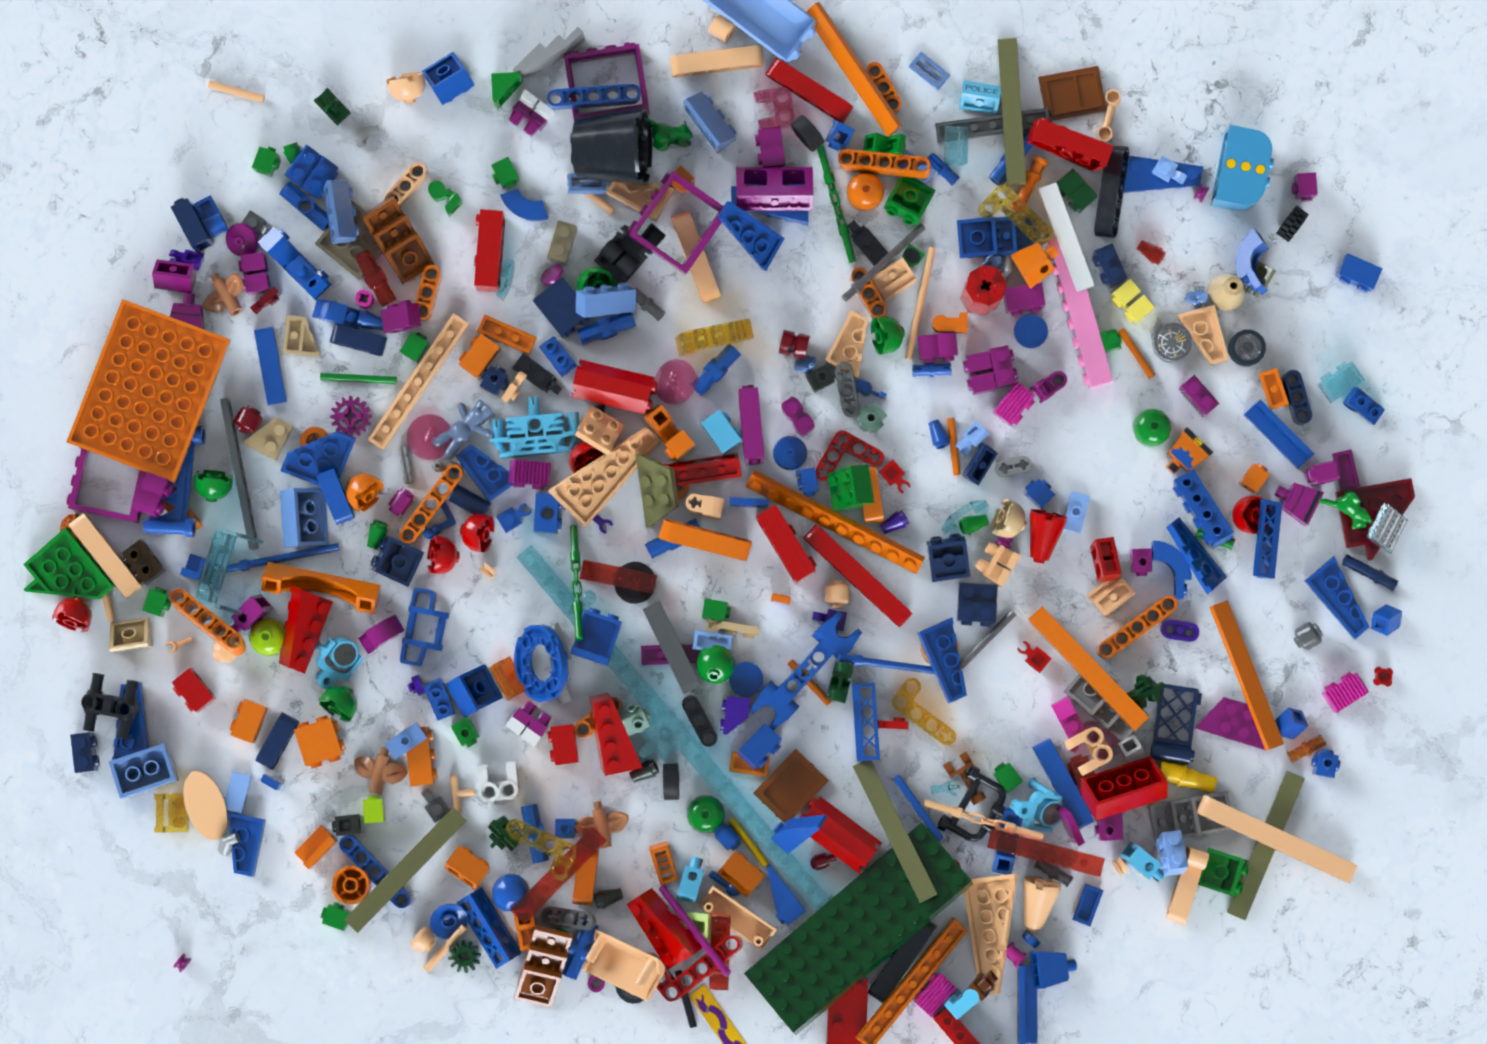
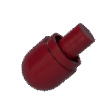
[810,853,837,870]

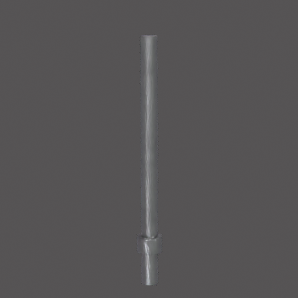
[842,224,925,302]

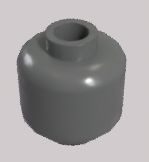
[1293,622,1324,650]

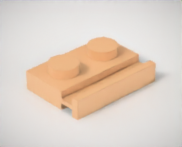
[872,257,917,301]
[1087,576,1135,618]

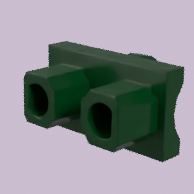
[313,88,351,126]
[1126,674,1164,709]
[487,816,523,852]

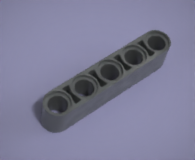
[643,601,701,694]

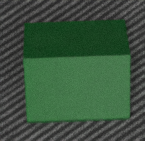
[491,72,523,110]

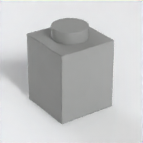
[1118,735,1147,763]

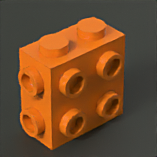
[294,715,346,769]

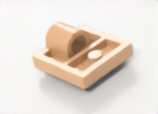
[575,405,624,455]

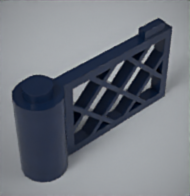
[1150,684,1202,765]

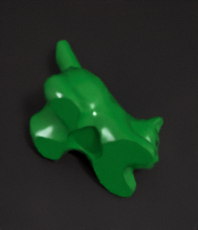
[646,118,692,151]
[1319,490,1373,530]

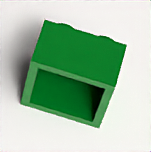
[827,465,875,511]

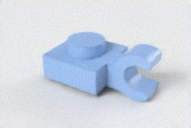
[1152,156,1187,185]
[955,422,990,456]

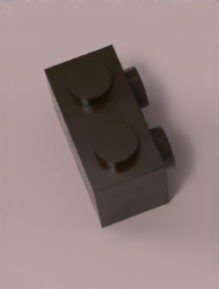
[122,539,166,584]

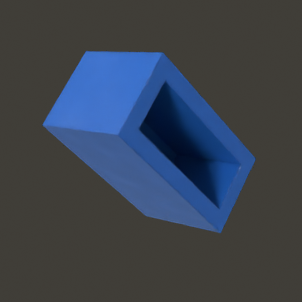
[1335,253,1383,293]
[738,723,782,770]

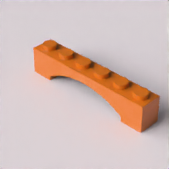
[261,562,381,614]

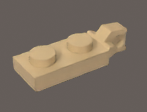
[706,619,760,638]

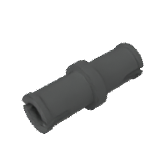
[635,287,666,321]
[1034,857,1073,887]

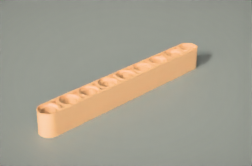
[1196,795,1358,883]

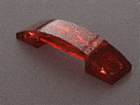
[579,560,658,594]
[709,915,731,990]

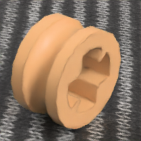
[479,563,497,580]
[1112,857,1129,876]

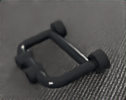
[937,765,1006,842]

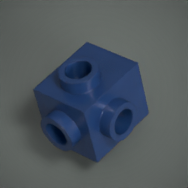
[480,365,510,397]

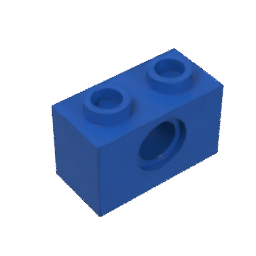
[533,493,563,534]

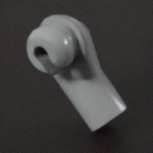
[355,125,380,148]
[1001,255,1013,282]
[218,833,240,856]

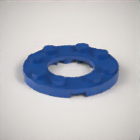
[514,624,568,702]

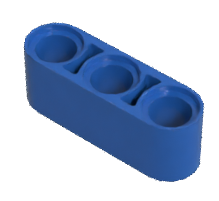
[316,468,355,525]

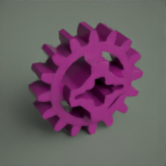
[330,396,372,437]

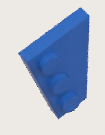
[455,445,513,502]
[227,812,266,877]

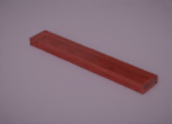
[510,827,607,924]
[987,829,1105,877]

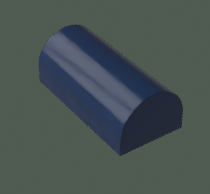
[962,442,998,486]
[449,484,492,515]

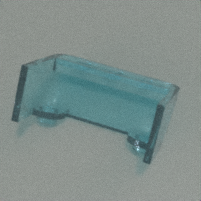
[196,528,264,615]

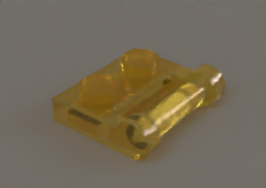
[154,793,189,832]

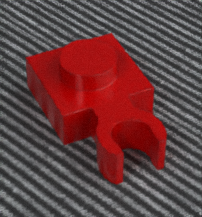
[878,459,911,494]
[1017,641,1052,673]
[877,717,909,730]

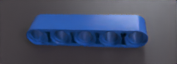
[547,84,641,110]
[1032,738,1094,830]
[339,835,412,908]

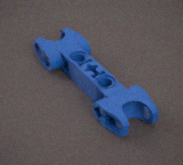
[749,611,862,731]

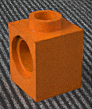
[1238,463,1270,494]

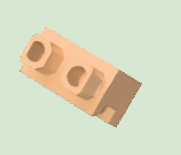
[975,542,1021,587]

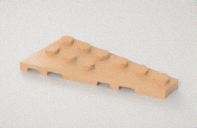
[548,427,660,527]
[964,873,1018,995]

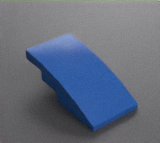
[957,215,1037,259]

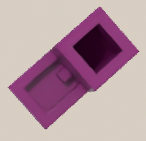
[358,615,405,654]

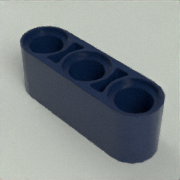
[329,323,388,356]
[1282,370,1312,425]
[255,712,300,770]

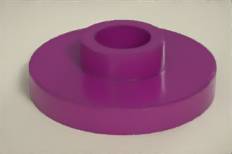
[540,264,564,286]

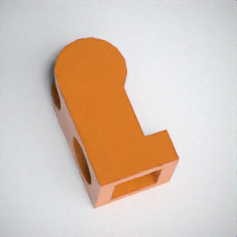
[931,312,968,334]

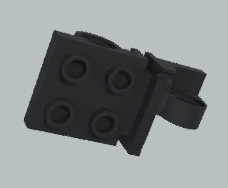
[594,223,666,283]

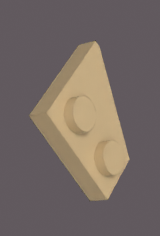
[282,315,320,358]
[243,418,294,460]

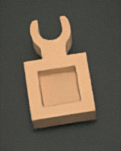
[501,371,527,403]

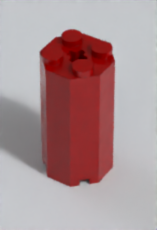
[960,265,1007,316]
[571,359,658,415]
[799,796,882,874]

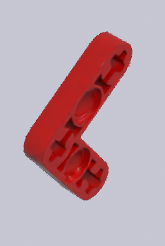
[815,430,884,482]

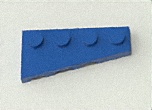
[1123,156,1203,194]
[718,201,785,271]
[1166,517,1227,594]
[1304,556,1369,640]
[917,617,967,703]
[112,682,149,760]

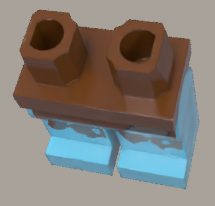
[944,970,998,1020]

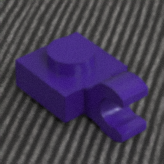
[169,250,204,270]
[812,609,847,631]
[407,675,425,696]

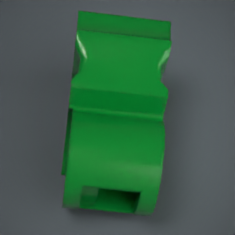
[428,181,463,217]

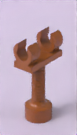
[943,752,987,806]

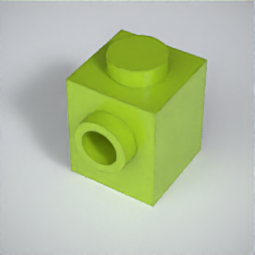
[363,795,386,824]

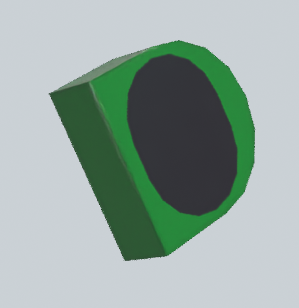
[902,244,925,267]

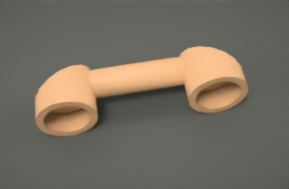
[1097,89,1121,142]

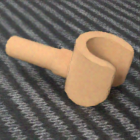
[165,637,193,653]

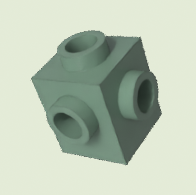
[857,402,887,433]
[619,703,651,736]

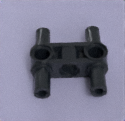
[81,673,140,739]

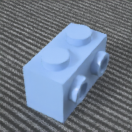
[1156,830,1189,876]

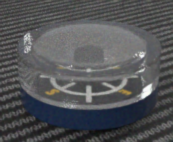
[1152,323,1192,362]

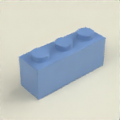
[576,283,636,318]

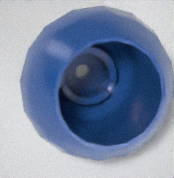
[492,874,530,911]

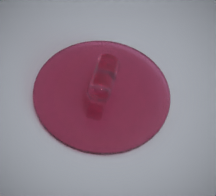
[655,359,697,404]
[407,414,453,460]

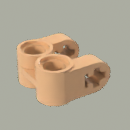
[686,494,725,520]
[1064,727,1113,776]

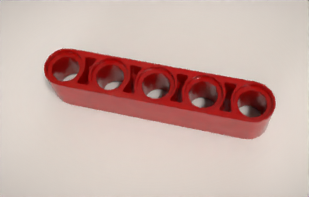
[765,58,854,124]

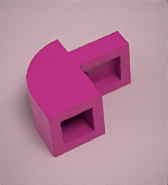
[1051,696,1086,739]

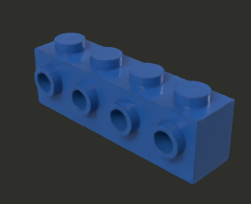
[1172,469,1234,549]

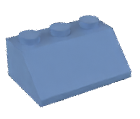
[683,91,736,154]
[323,180,359,244]
[280,488,329,548]
[109,743,180,799]

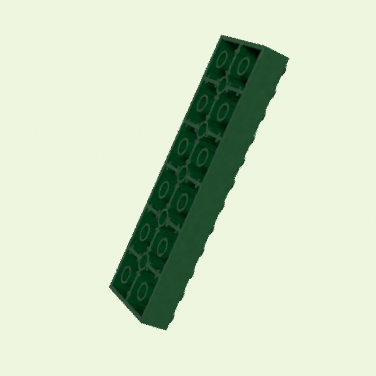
[744,822,973,1035]

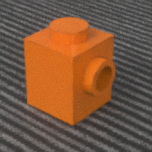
[670,165,695,195]

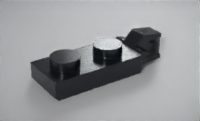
[848,220,888,266]
[512,353,562,395]

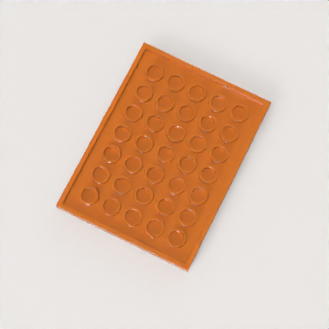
[66,299,231,483]

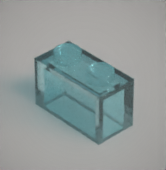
[1317,361,1365,403]

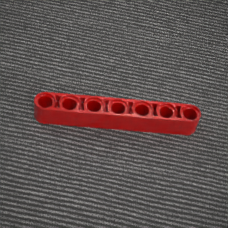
[803,524,913,628]

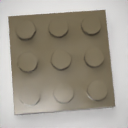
[315,200,382,281]

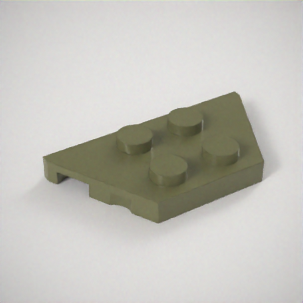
[636,454,679,528]

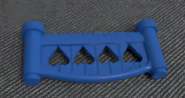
[143,426,206,537]

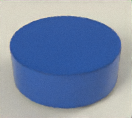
[1022,930,1041,948]

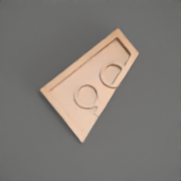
[606,182,675,222]
[1177,305,1229,365]
[824,310,868,379]

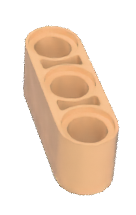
[384,162,428,208]

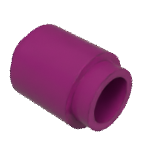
[388,487,415,516]

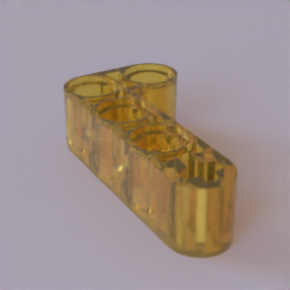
[978,184,1053,246]
[675,319,754,356]
[891,678,956,745]
[506,819,578,881]

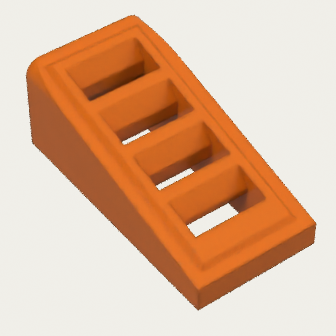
[649,841,679,886]

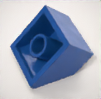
[421,52,475,105]
[446,664,503,718]

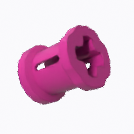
[355,290,374,309]
[1006,942,1027,967]

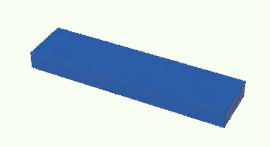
[254,327,287,406]
[892,775,943,842]

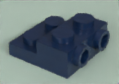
[926,533,970,582]
[370,535,425,587]
[956,582,998,627]

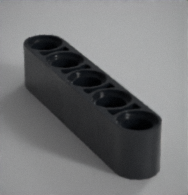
[1094,146,1129,238]
[868,921,937,1004]

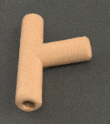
[450,775,475,813]

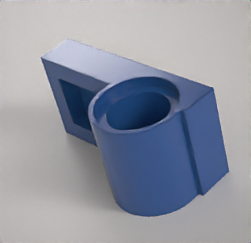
[194,195,229,238]
[539,336,577,377]
[1343,387,1385,425]
[423,678,456,721]

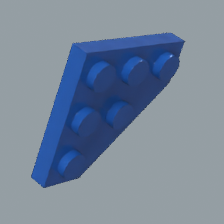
[280,431,356,486]

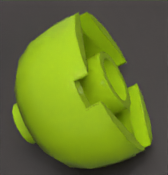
[249,618,286,656]

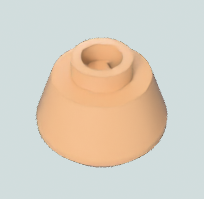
[411,927,436,952]

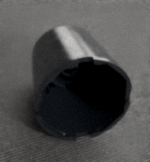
[570,109,653,186]

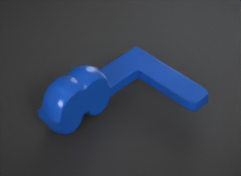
[852,379,887,399]
[422,502,457,539]

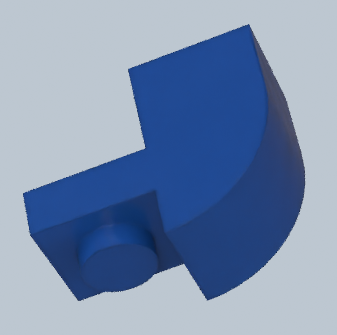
[312,299,360,328]

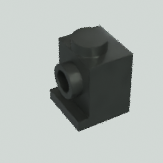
[805,365,836,393]
[332,814,362,836]

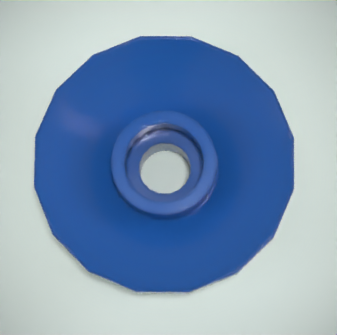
[430,903,468,939]

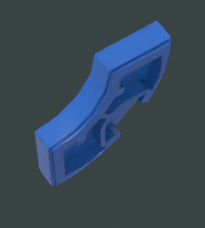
[500,189,548,221]

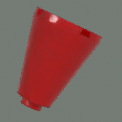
[1030,509,1068,564]

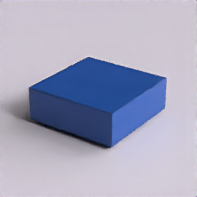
[260,774,282,790]

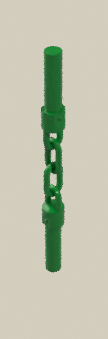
[817,145,856,263]
[570,525,583,641]

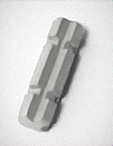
[398,446,415,484]

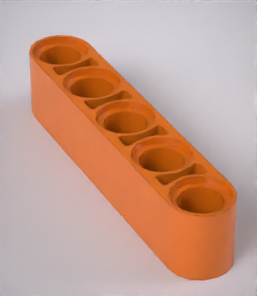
[838,149,932,179]
[400,464,464,543]
[658,519,752,561]
[170,589,246,656]
[1097,596,1178,659]

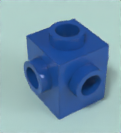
[1311,749,1341,778]

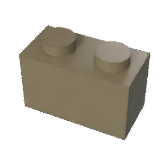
[547,220,577,265]

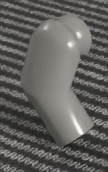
[432,457,461,473]

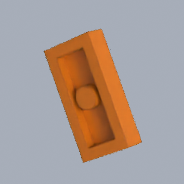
[1258,368,1289,410]
[294,825,338,869]

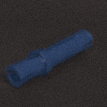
[1341,554,1399,591]

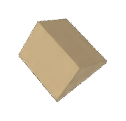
[109,617,153,653]

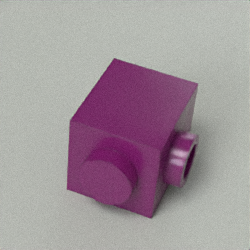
[1292,172,1318,202]
[1130,548,1152,576]

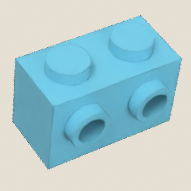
[701,409,743,455]

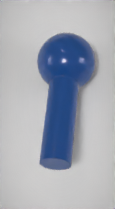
[708,870,740,896]

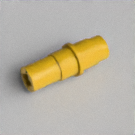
[1158,761,1217,794]

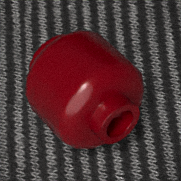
[234,405,263,435]

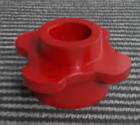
[1373,667,1393,687]

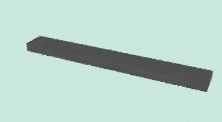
[220,398,259,550]

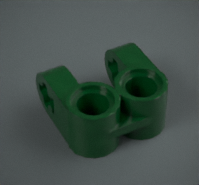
[826,661,854,703]

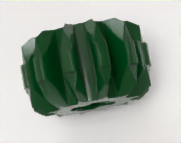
[448,940,481,973]

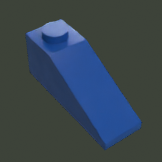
[771,815,828,855]
[767,865,806,925]

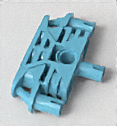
[489,396,580,458]

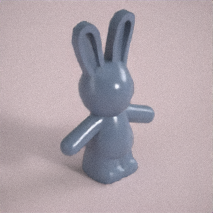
[432,399,495,460]

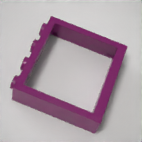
[564,42,650,121]
[628,171,724,275]
[738,385,765,466]
[66,447,147,524]

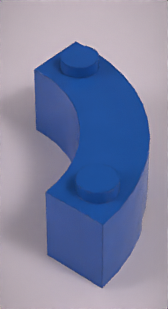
[258,227,332,300]

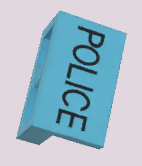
[959,80,1001,115]

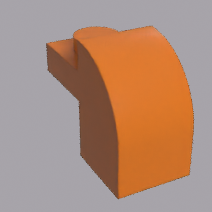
[643,404,680,445]
[513,907,537,951]

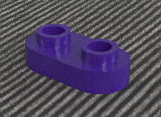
[1160,620,1199,642]

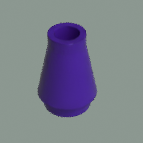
[880,510,909,534]

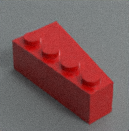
[1026,118,1114,173]

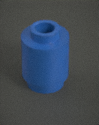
[713,822,741,851]

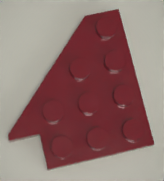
[1335,478,1415,561]

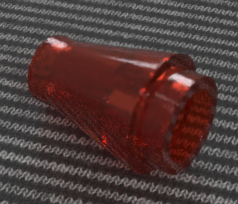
[1137,240,1166,265]

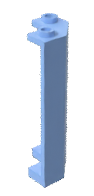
[703,0,817,64]

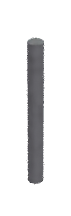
[960,610,1016,669]

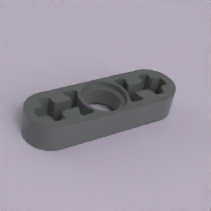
[835,362,860,417]
[541,906,596,931]

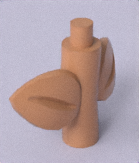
[202,273,244,316]
[354,747,408,794]
[575,801,629,849]

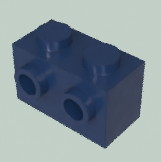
[1092,243,1127,289]
[70,732,100,773]

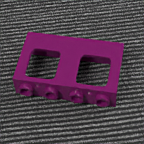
[736,167,813,211]

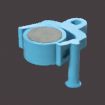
[315,636,364,689]
[1010,778,1063,833]

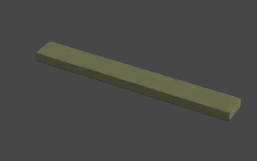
[998,38,1026,186]
[853,760,937,903]
[1227,771,1305,920]
[344,808,467,933]

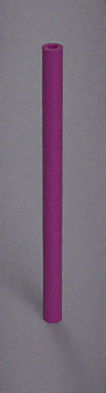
[659,885,731,977]

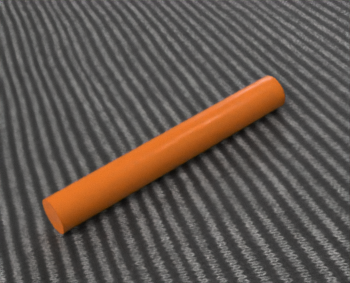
[1118,328,1155,379]
[947,418,961,476]
[787,659,832,706]

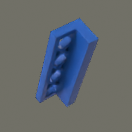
[1244,399,1314,469]
[1253,499,1282,579]
[852,683,880,761]
[456,887,522,969]
[1017,965,1038,1044]

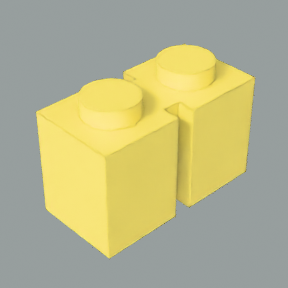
[1111,279,1155,324]

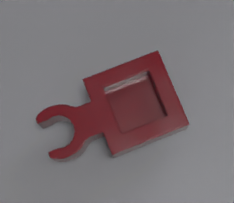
[250,287,282,314]

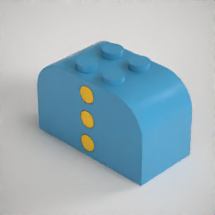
[1210,125,1274,211]

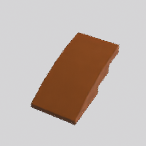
[361,196,434,284]
[514,925,573,1008]

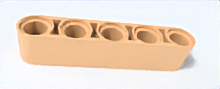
[670,45,764,77]
[671,210,721,303]
[69,513,143,598]

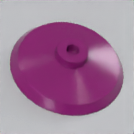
[225,223,258,257]

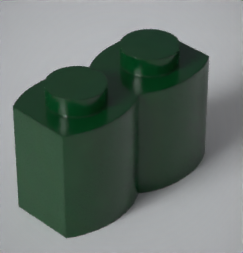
[1056,168,1098,213]

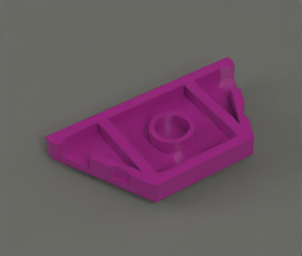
[1195,697,1265,750]

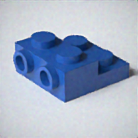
[284,144,339,199]

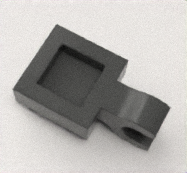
[242,210,270,236]
[421,788,450,823]

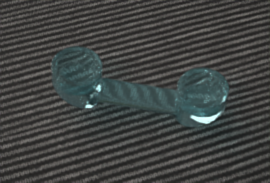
[941,500,989,535]

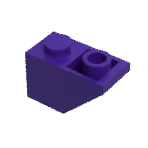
[720,696,750,735]

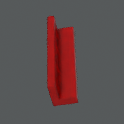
[662,453,742,486]

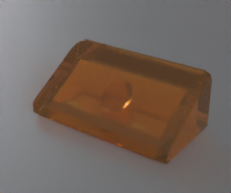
[490,656,525,701]

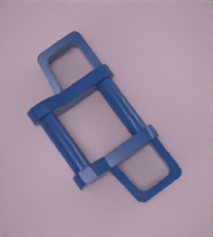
[400,588,450,666]

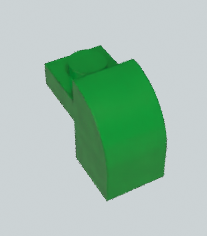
[863,133,906,154]

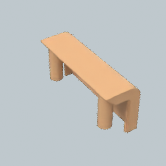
[698,885,777,950]
[582,929,665,1001]

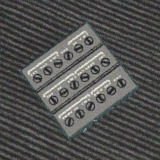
[1367,503,1408,554]

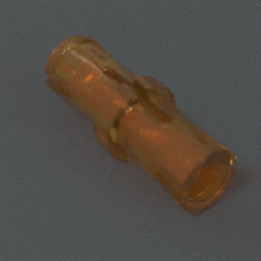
[1286,734,1326,763]

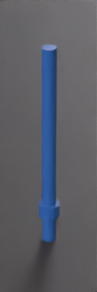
[225,543,340,573]
[838,654,935,674]

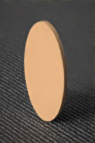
[183,771,227,840]

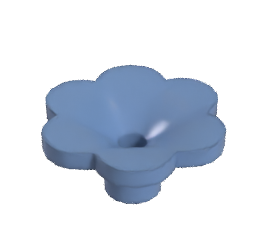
[982,255,1002,269]
[1184,290,1208,308]
[794,356,816,374]

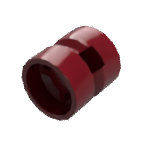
[778,330,810,360]

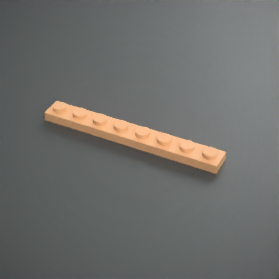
[367,313,470,451]

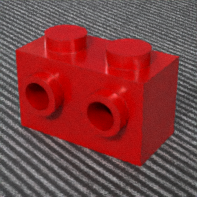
[171,668,216,713]
[547,724,579,765]

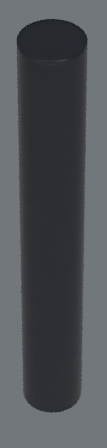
[675,970,697,1028]

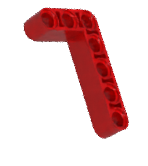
[647,935,743,1002]

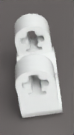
[477,761,519,802]

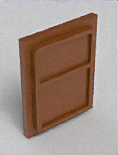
[1038,66,1107,121]
[753,749,829,823]

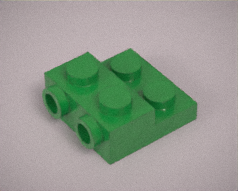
[884,177,936,226]
[1198,848,1250,897]

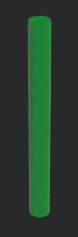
[320,373,397,384]

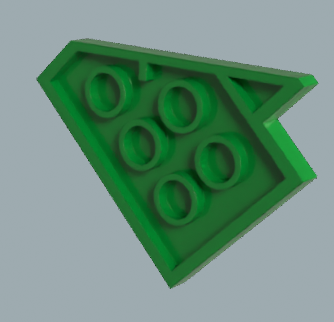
[23,527,116,599]

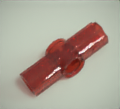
[354,249,396,307]

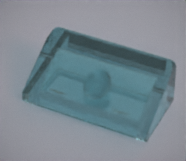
[944,126,968,166]

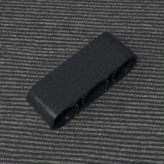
[682,695,717,747]

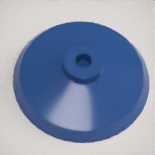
[1014,314,1048,348]
[773,436,807,470]
[729,662,763,696]

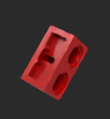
[1090,537,1122,583]

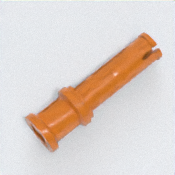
[1011,156,1049,213]

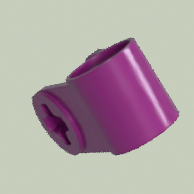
[1030,371,1067,404]

